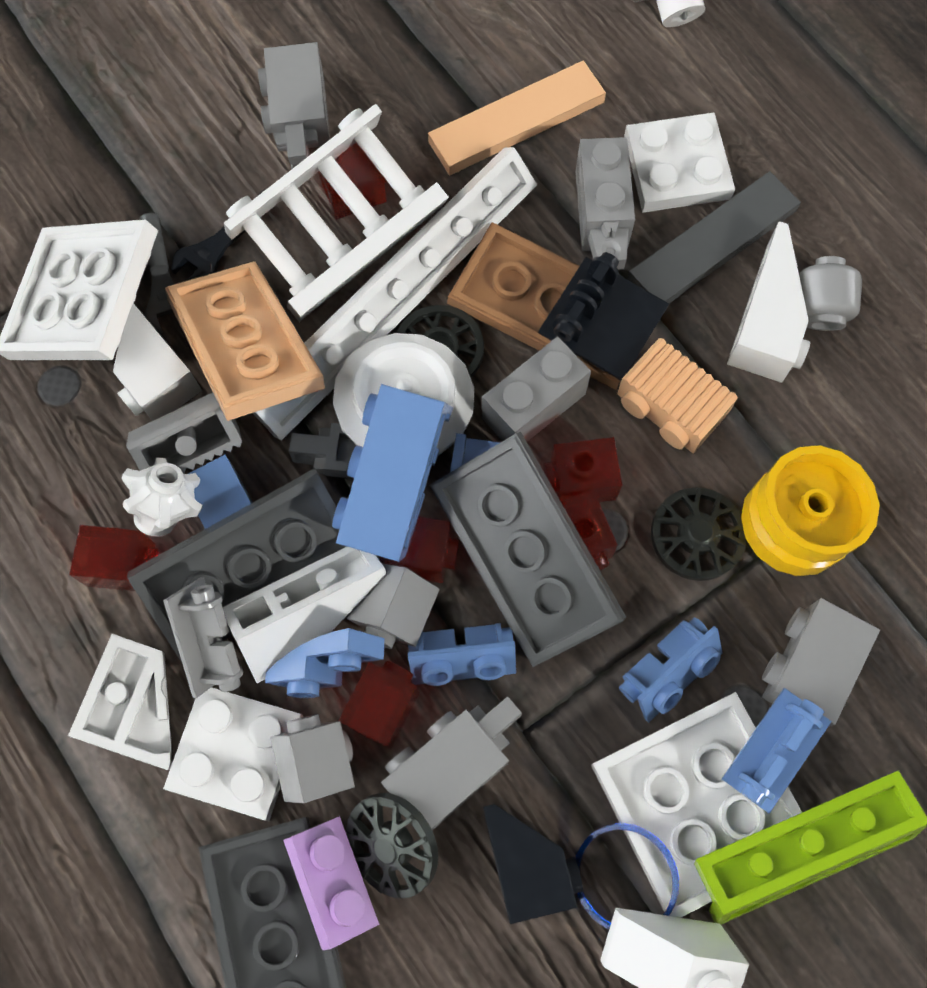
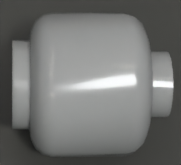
[799,256,862,331]

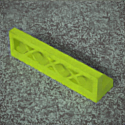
[694,770,927,924]

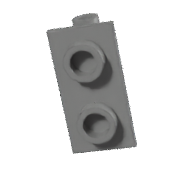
[163,577,243,698]

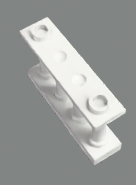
[224,104,449,322]

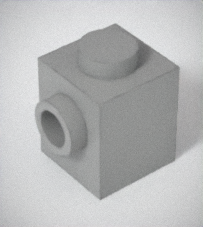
[347,563,439,649]
[270,714,355,803]

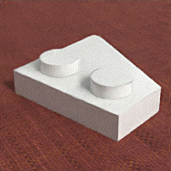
[68,634,173,770]

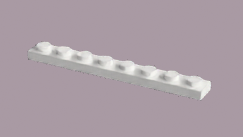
[253,147,537,441]

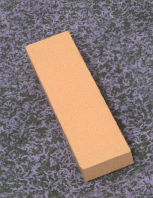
[428,60,606,176]

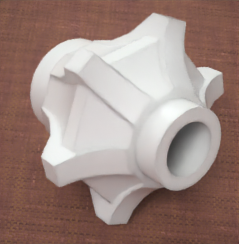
[122,457,203,537]

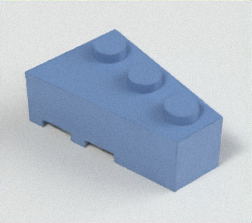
[332,384,453,562]

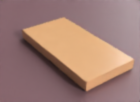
[165,261,325,421]

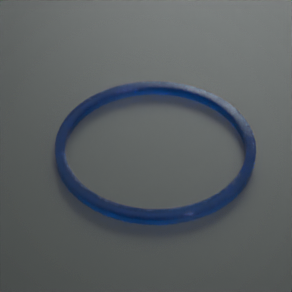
[575,823,679,930]

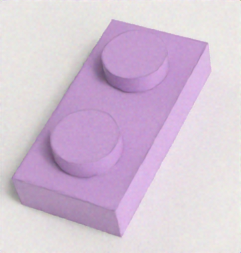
[283,816,379,950]

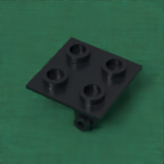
[538,252,669,381]

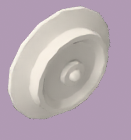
[333,333,474,455]

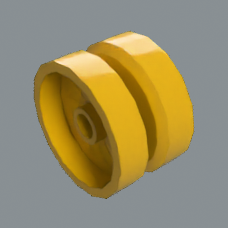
[741,445,880,576]

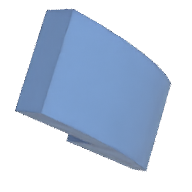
[265,628,385,698]

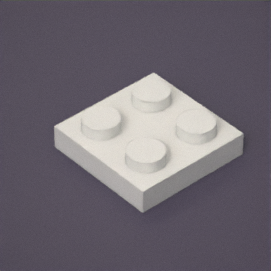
[624,112,735,213]
[163,687,304,821]

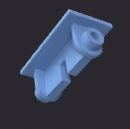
[619,617,723,723]
[408,623,516,686]
[722,688,832,814]

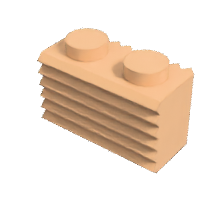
[617,338,738,454]

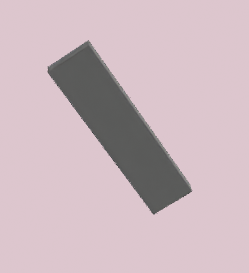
[627,171,801,303]

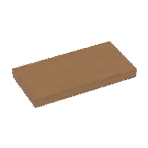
[447,222,620,390]

